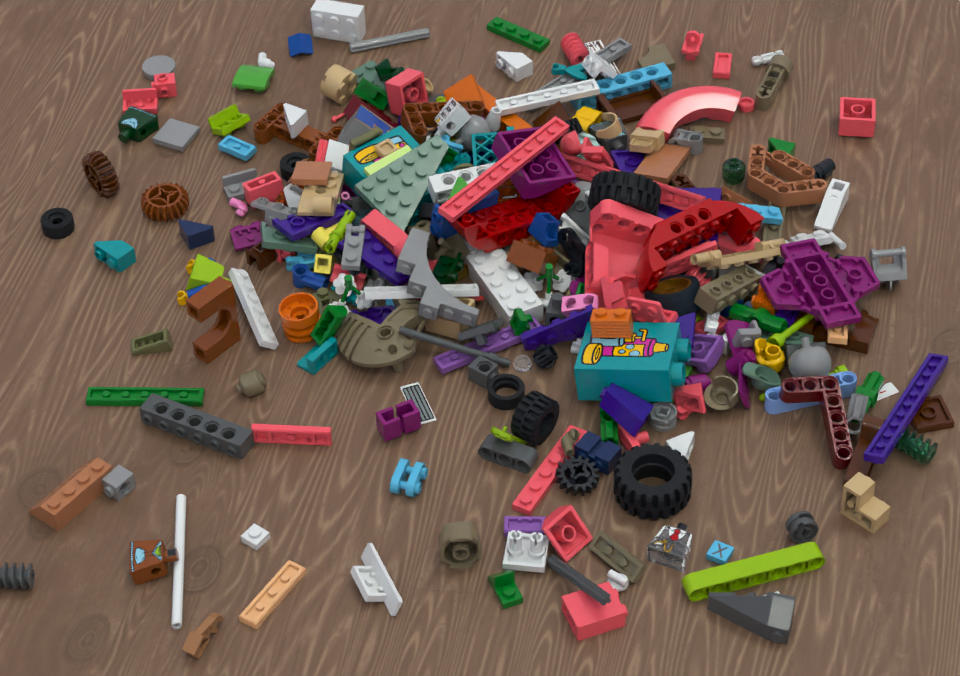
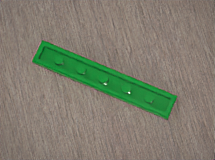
[86,387,205,407]

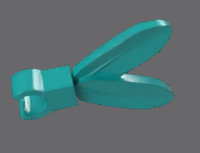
[551,63,588,81]

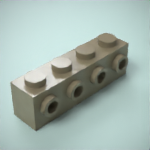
[694,264,761,315]

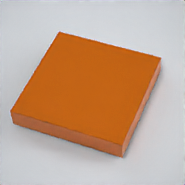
[443,74,484,103]

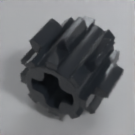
[533,344,558,369]

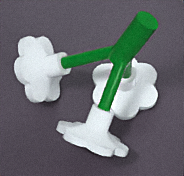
[523,263,573,308]
[328,273,374,314]

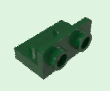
[432,252,465,285]

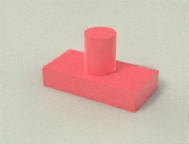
[618,424,649,451]

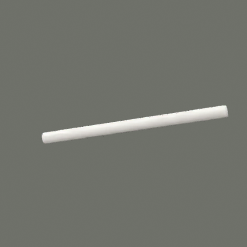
[171,494,186,629]

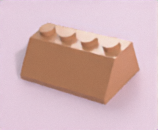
[29,457,113,531]

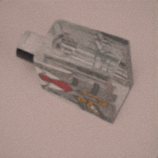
[647,523,692,572]

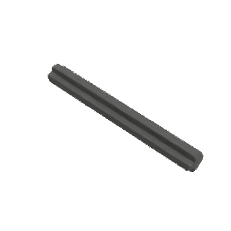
[546,555,611,605]

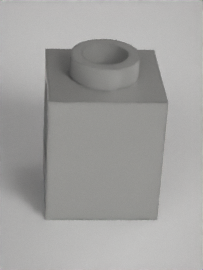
[102,465,136,501]

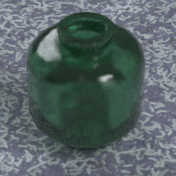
[722,158,745,185]

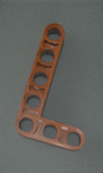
[400,100,485,145]

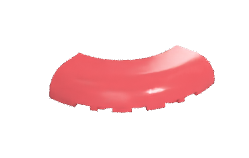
[635,86,742,143]

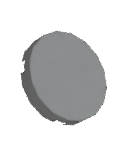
[142,55,176,80]

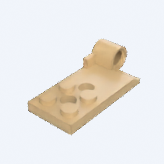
[297,172,345,216]

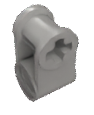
[668,128,703,155]

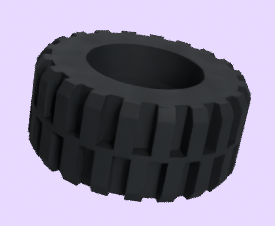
[588,170,662,216]
[614,443,692,521]

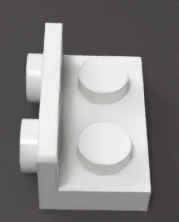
[582,51,617,79]

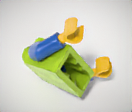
[177,254,232,306]

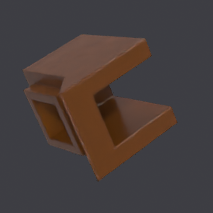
[245,241,276,271]

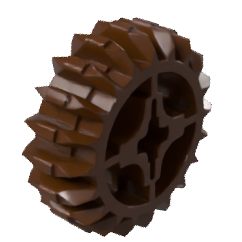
[82,151,120,198]

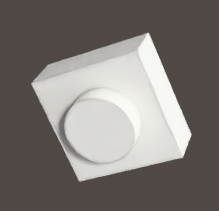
[241,523,270,550]

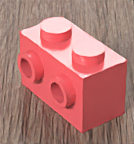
[242,171,285,209]

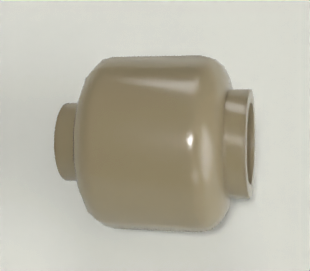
[236,369,267,398]

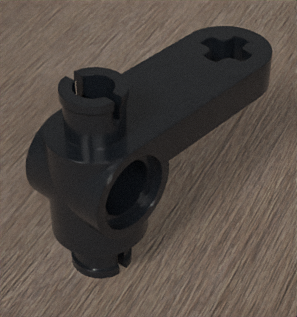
[558,227,586,278]

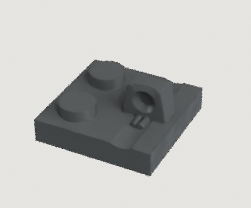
[457,317,504,346]

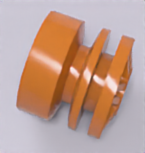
[279,292,321,343]

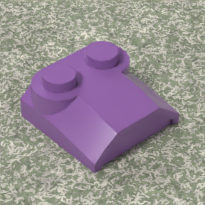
[684,333,724,373]

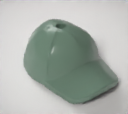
[742,362,781,392]

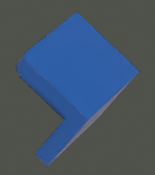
[287,33,313,57]

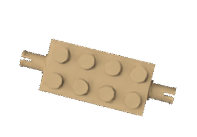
[690,238,786,270]

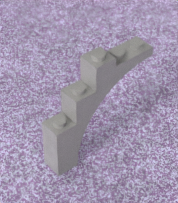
[396,227,479,327]

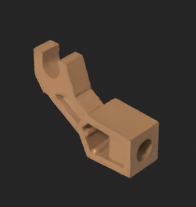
[181,612,224,660]

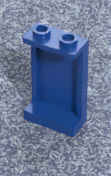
[429,189,499,240]

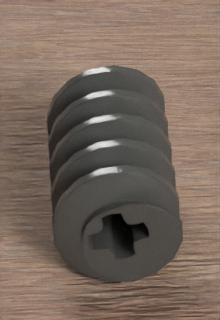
[0,562,35,590]

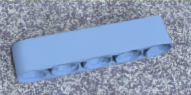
[764,371,857,414]

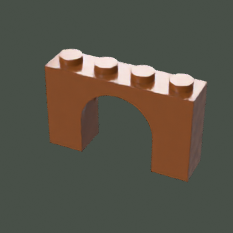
[186,276,241,364]

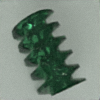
[894,427,938,465]

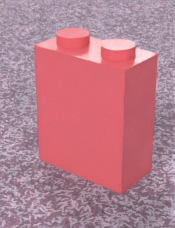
[561,581,628,641]

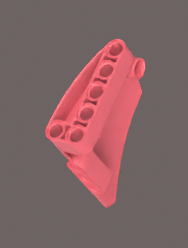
[585,199,678,308]

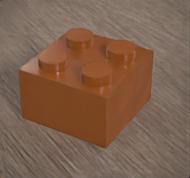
[506,238,559,275]

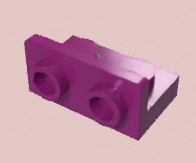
[230,221,265,252]

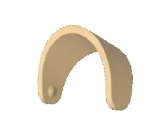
[595,112,622,139]

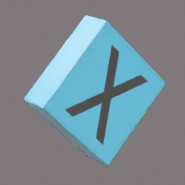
[706,540,734,565]

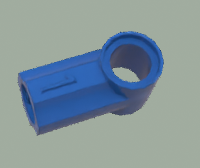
[292,264,329,290]

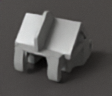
[869,246,907,290]

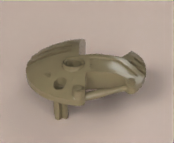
[336,298,430,374]

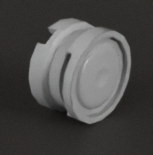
[649,402,677,432]

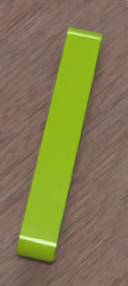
[681,541,825,601]

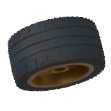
[644,275,702,317]

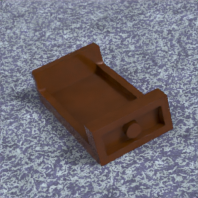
[596,80,666,125]

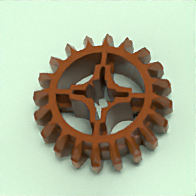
[140,182,190,223]

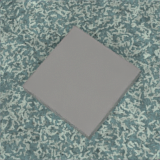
[152,118,200,152]

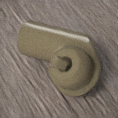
[561,429,580,457]

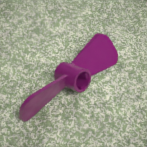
[724,320,756,409]

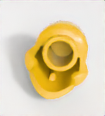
[754,338,785,373]

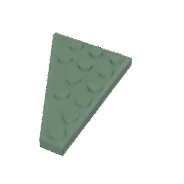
[354,134,449,231]

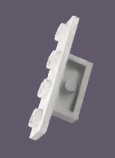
[350,543,403,616]

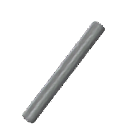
[349,28,430,53]

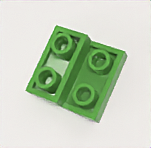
[232,65,275,92]

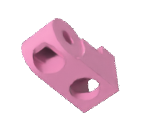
[561,293,599,318]

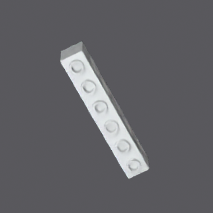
[427,162,515,204]

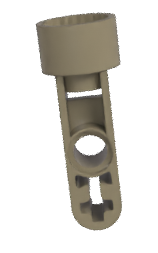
[755,54,793,111]

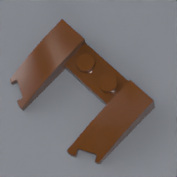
[794,310,879,354]

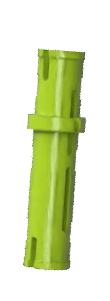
[324,210,356,253]

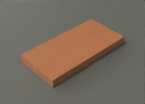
[634,143,691,184]

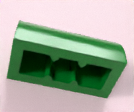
[310,305,348,346]

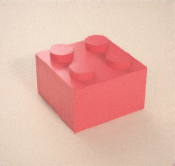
[385,68,429,116]
[838,97,876,137]

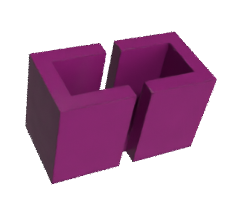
[376,399,421,442]

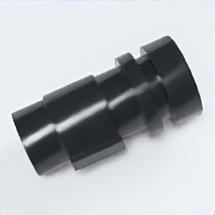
[813,158,836,179]

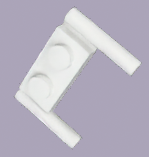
[785,230,846,250]

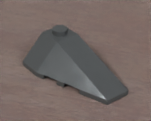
[708,592,796,644]

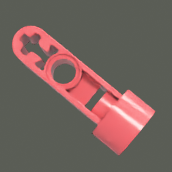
[360,209,408,258]

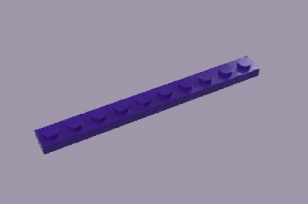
[864,353,948,464]

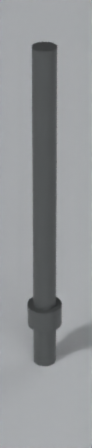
[398,326,511,367]

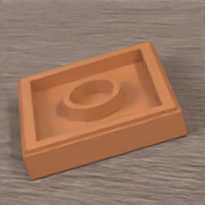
[291,161,333,185]

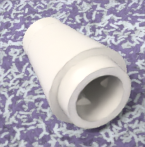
[485,107,502,132]

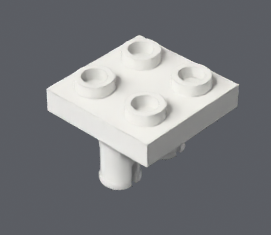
[503,530,550,573]

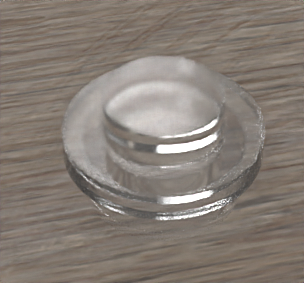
[513,355,532,373]

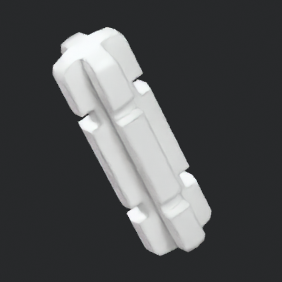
[751,50,784,66]

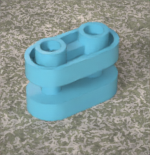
[390,458,428,498]

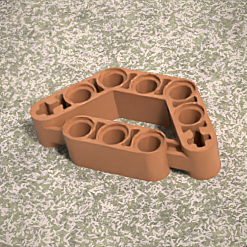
[747,144,827,207]

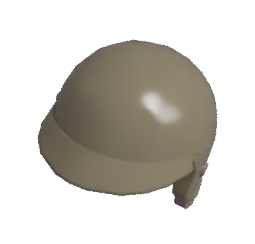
[704,375,740,410]

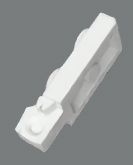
[704,311,720,334]

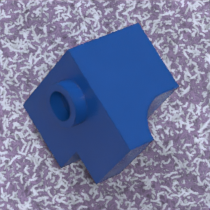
[528,212,560,247]

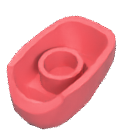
[560,130,583,157]

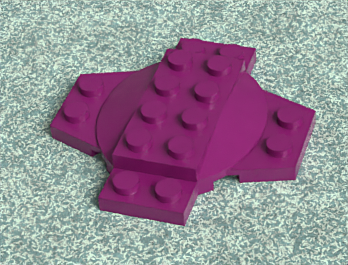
[759,238,880,329]

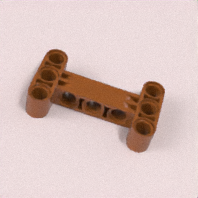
[253,102,343,161]

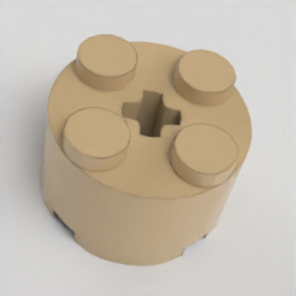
[320,64,358,105]

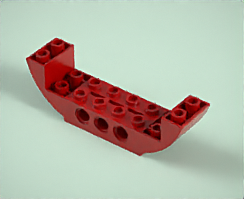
[445,181,581,253]
[636,198,764,294]

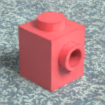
[151,73,177,98]

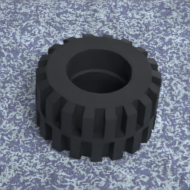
[511,391,560,446]

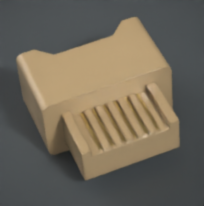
[629,127,665,154]

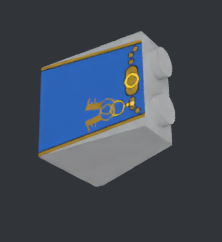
[337,105,394,145]

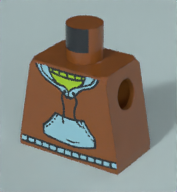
[129,539,179,585]

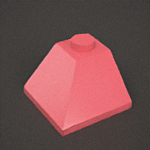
[542,504,593,563]

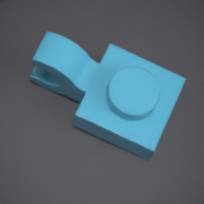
[285,252,316,271]

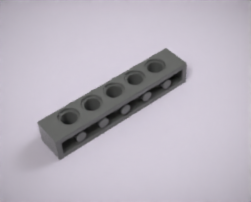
[139,393,255,460]

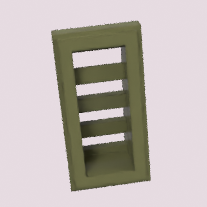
[131,328,173,355]

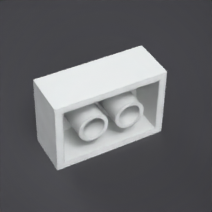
[310,0,366,43]

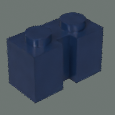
[575,431,622,475]

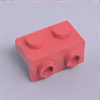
[122,88,158,114]
[580,137,613,168]

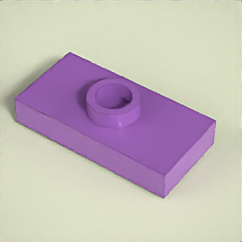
[504,516,546,537]

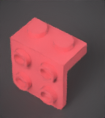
[626,296,678,323]

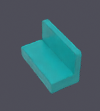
[297,336,339,375]

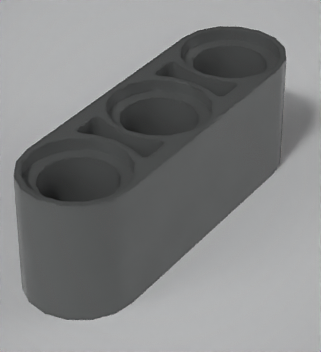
[478,434,539,473]

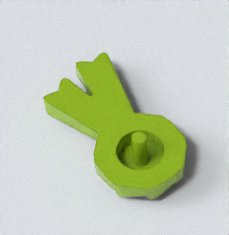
[490,426,527,445]

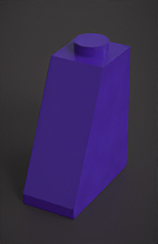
[599,382,654,437]

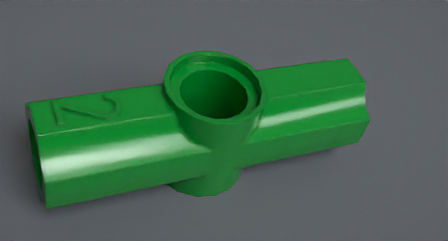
[729,302,788,334]
[851,371,884,423]
[599,401,618,445]

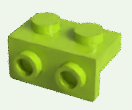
[207,104,251,137]

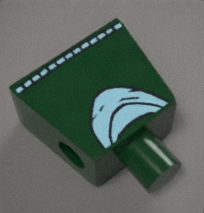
[118,106,159,143]

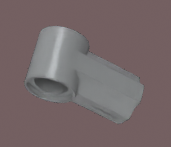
[846,393,869,434]

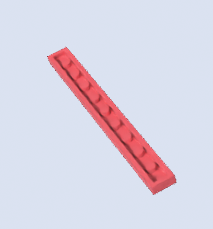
[438,116,570,223]
[561,152,706,210]

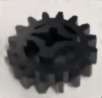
[555,455,600,496]

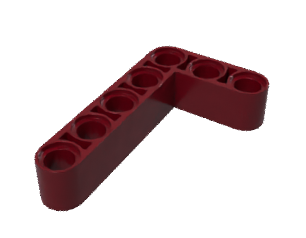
[779,375,853,470]

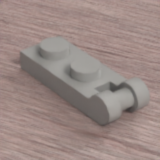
[341,223,366,271]

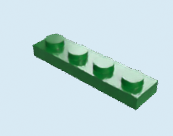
[487,16,550,53]

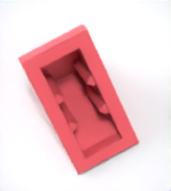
[673,382,706,414]

